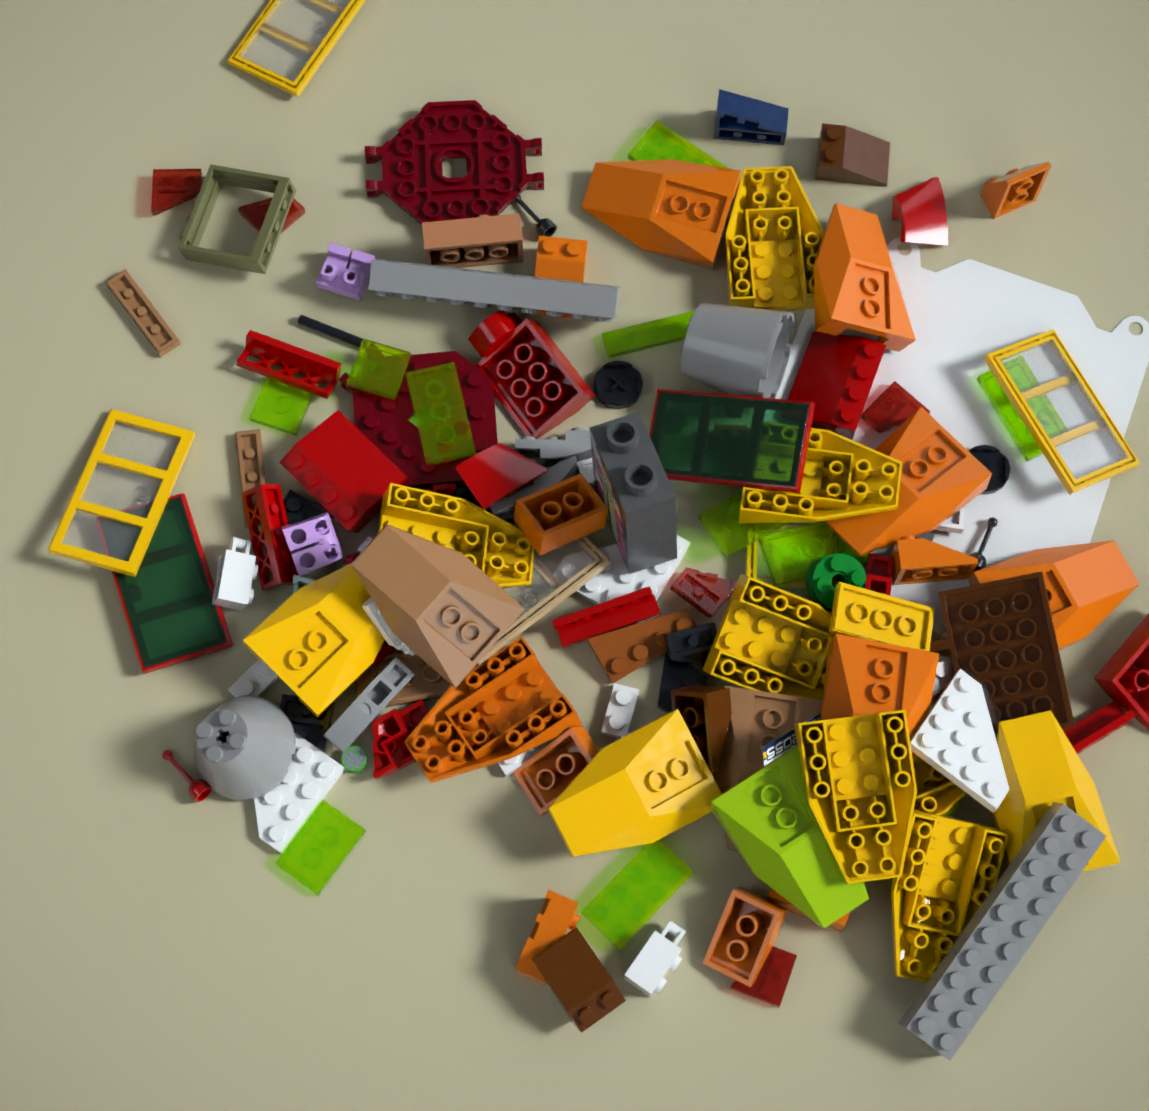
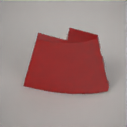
[892,177,948,246]
[455,443,548,511]
[372,699,429,780]

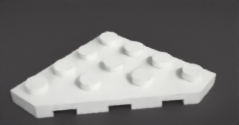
[554,535,691,625]
[910,669,1010,813]
[254,732,345,854]

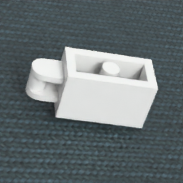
[212,537,258,611]
[623,921,686,997]

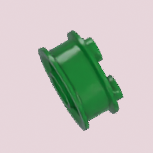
[806,553,867,611]

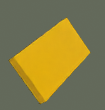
[829,582,935,651]

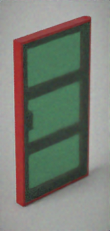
[649,389,815,493]
[96,493,233,674]

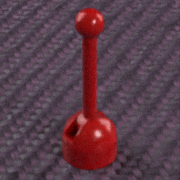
[162,750,212,803]

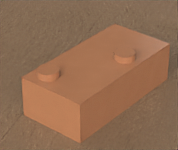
[422,213,523,268]

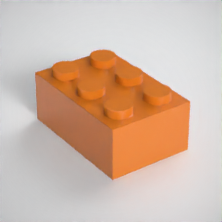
[514,473,608,555]

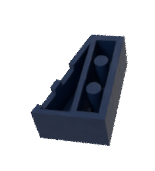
[713,89,789,145]

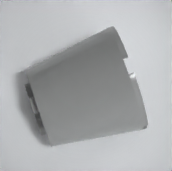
[681,303,795,398]

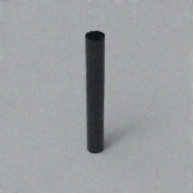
[298,315,369,350]

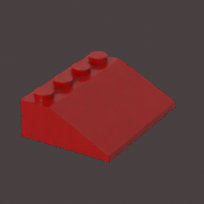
[476,318,596,439]
[781,331,886,440]
[279,410,408,533]
[1094,614,1149,729]

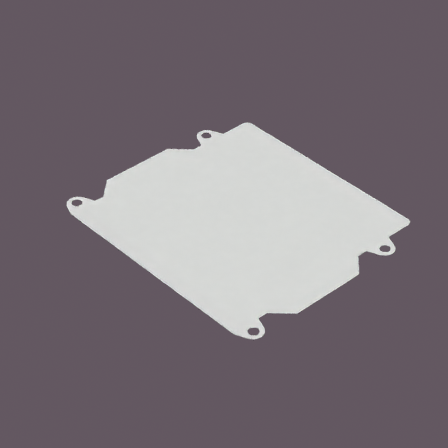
[725,237,1149,634]

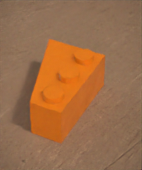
[515,889,580,985]

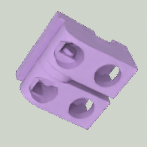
[316,242,375,301]
[281,512,343,576]

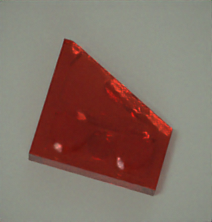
[151,169,203,215]
[238,198,306,234]
[861,381,931,433]
[670,567,738,619]
[730,946,797,1008]

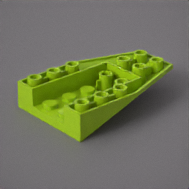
[710,746,869,929]

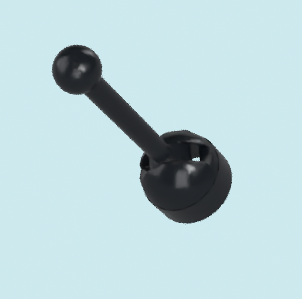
[513,195,557,237]
[970,517,998,572]

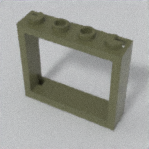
[178,164,296,274]

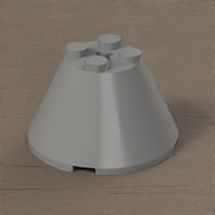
[195,696,296,800]

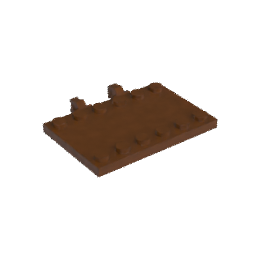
[930,571,1075,741]

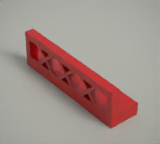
[236,330,341,399]
[241,484,299,591]
[552,586,661,648]
[1063,700,1136,755]

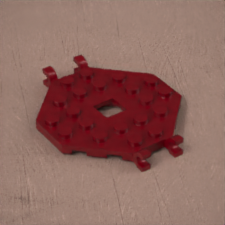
[365,100,544,225]
[339,344,498,488]

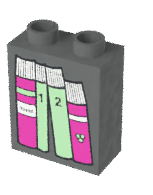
[589,412,677,574]

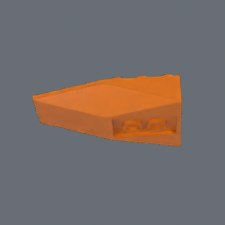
[581,159,741,270]
[814,203,916,352]
[824,407,992,556]
[968,540,1139,651]
[820,634,939,760]
[404,636,582,783]

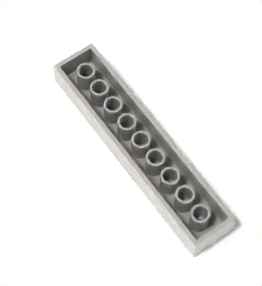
[369,259,622,322]
[899,802,1106,1060]

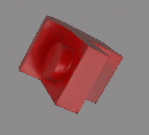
[468,310,522,358]

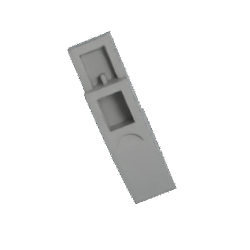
[515,428,592,467]
[489,456,579,522]
[324,657,415,753]

